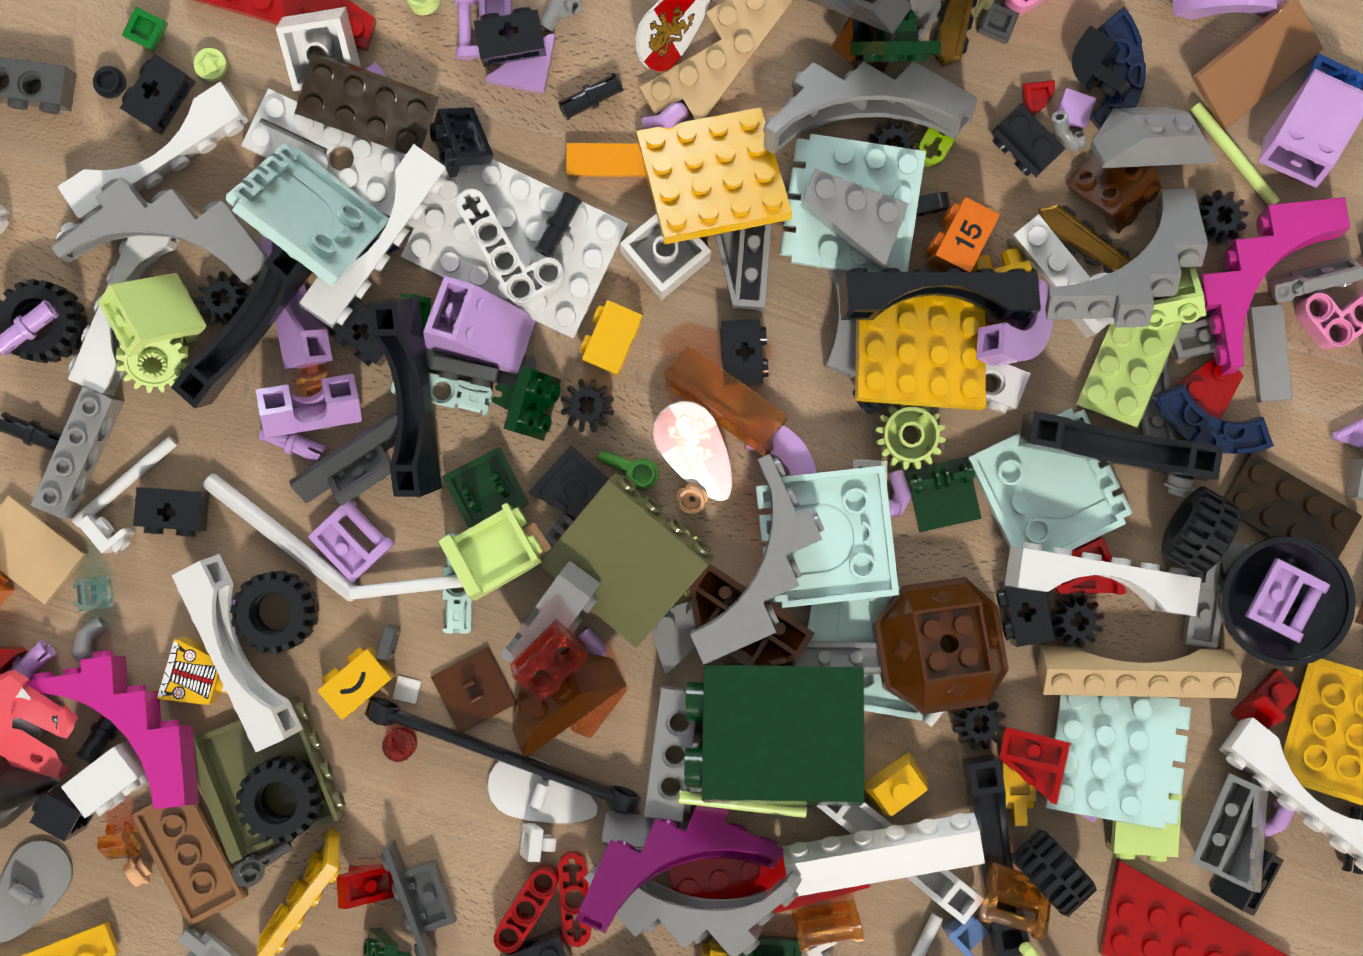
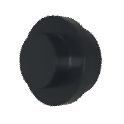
[93,66,126,99]

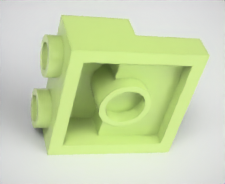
[1139,267,1206,330]

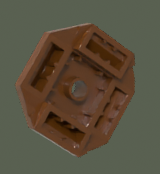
[872,577,1009,715]

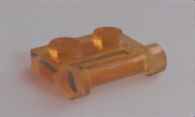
[979,862,1051,940]
[791,899,864,952]

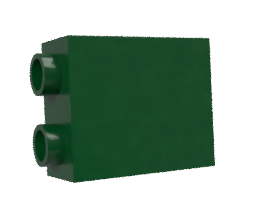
[684,665,864,806]

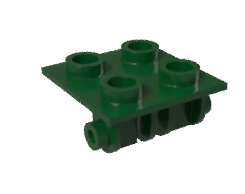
[905,457,982,532]

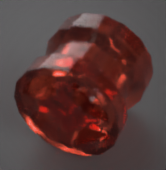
[382,727,418,762]

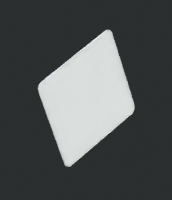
[393,676,421,704]

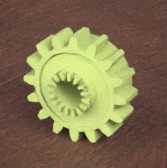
[116,337,190,393]
[874,404,946,470]

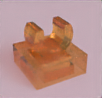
[296,364,330,397]
[97,821,141,860]

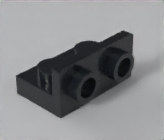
[991,103,1066,177]
[430,107,494,178]

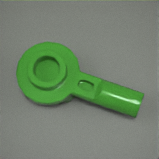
[597,449,659,490]

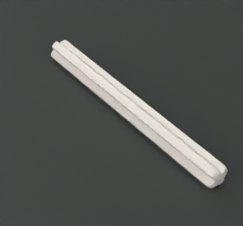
[203,474,358,602]

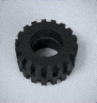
[0,279,88,363]
[1161,486,1241,576]
[230,571,319,654]
[235,756,325,843]
[1011,829,1097,917]

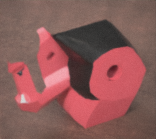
[0,670,79,829]

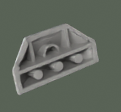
[1090,106,1217,168]

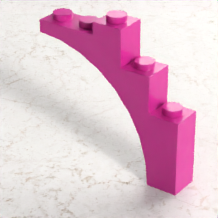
[1199,197,1351,375]
[28,650,199,809]

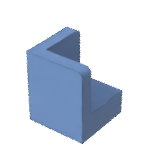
[942,915,989,956]

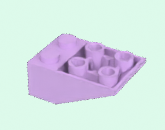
[1258,69,1363,188]
[424,276,536,375]

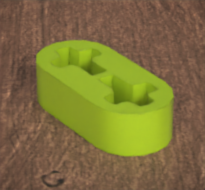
[917,127,956,167]

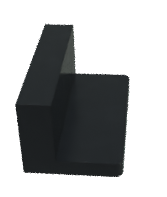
[1210,849,1284,916]

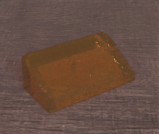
[570,686,627,738]

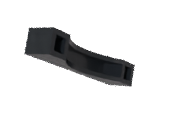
[171,245,312,409]
[838,268,1041,320]
[369,297,442,497]
[1018,411,1224,481]
[962,754,1030,956]

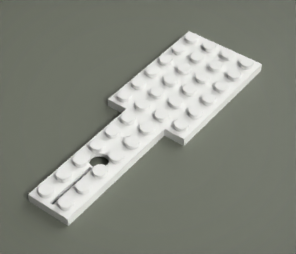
[241,88,628,339]

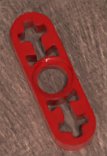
[558,851,592,947]

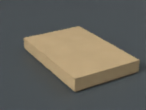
[0,495,87,605]

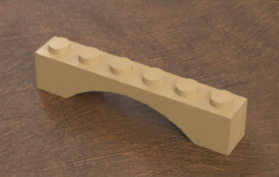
[1037,646,1242,699]

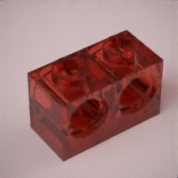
[510,619,589,702]

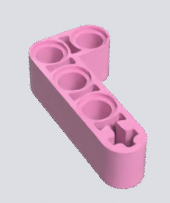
[1294,290,1363,350]

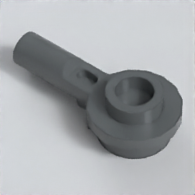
[232,839,293,887]

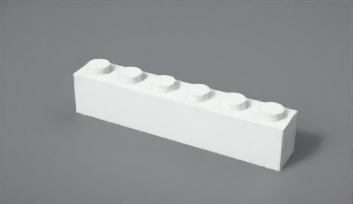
[783,812,985,896]

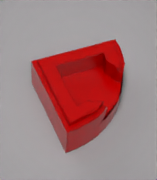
[1021,80,1055,115]

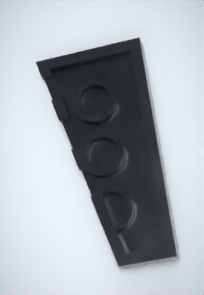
[528,445,609,518]

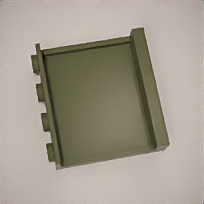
[539,473,714,648]
[194,696,346,863]

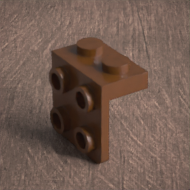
[1067,152,1161,234]

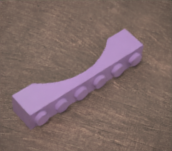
[260,234,333,370]

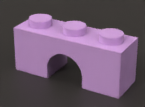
[256,373,362,438]

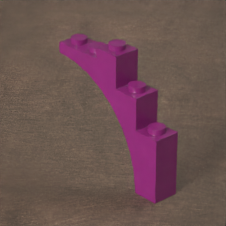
[575,805,784,933]

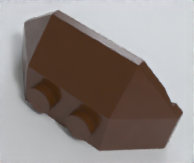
[688,564,815,666]
[512,648,627,757]

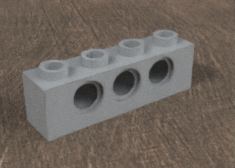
[30,386,124,518]
[644,685,701,822]

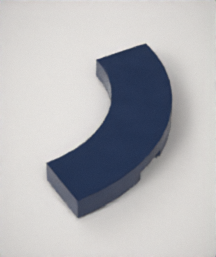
[1089,7,1146,130]
[1151,383,1274,454]

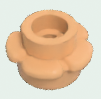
[676,483,708,514]
[123,857,153,887]

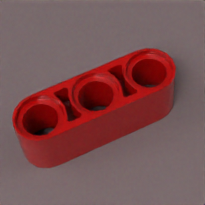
[493,863,559,953]

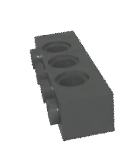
[0,57,77,115]

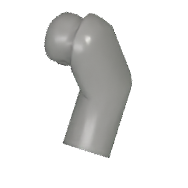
[540,0,582,33]
[1052,111,1087,152]
[72,616,108,661]

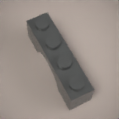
[808,0,912,34]

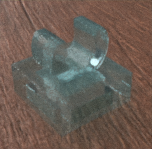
[73,575,113,611]

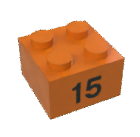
[925,197,1000,272]

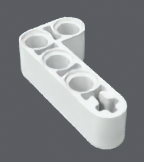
[457,189,565,306]

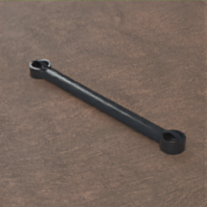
[365,697,641,815]

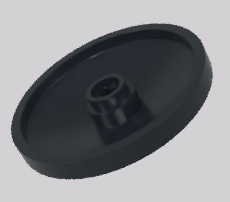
[1219,536,1356,667]

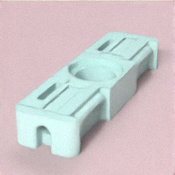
[391,372,494,416]
[442,534,473,634]

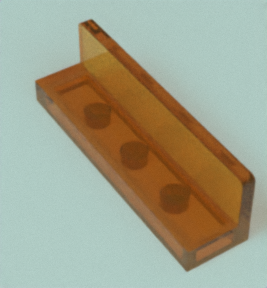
[664,347,788,456]

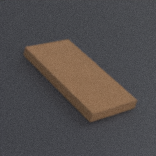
[1192,0,1323,129]
[130,801,248,927]

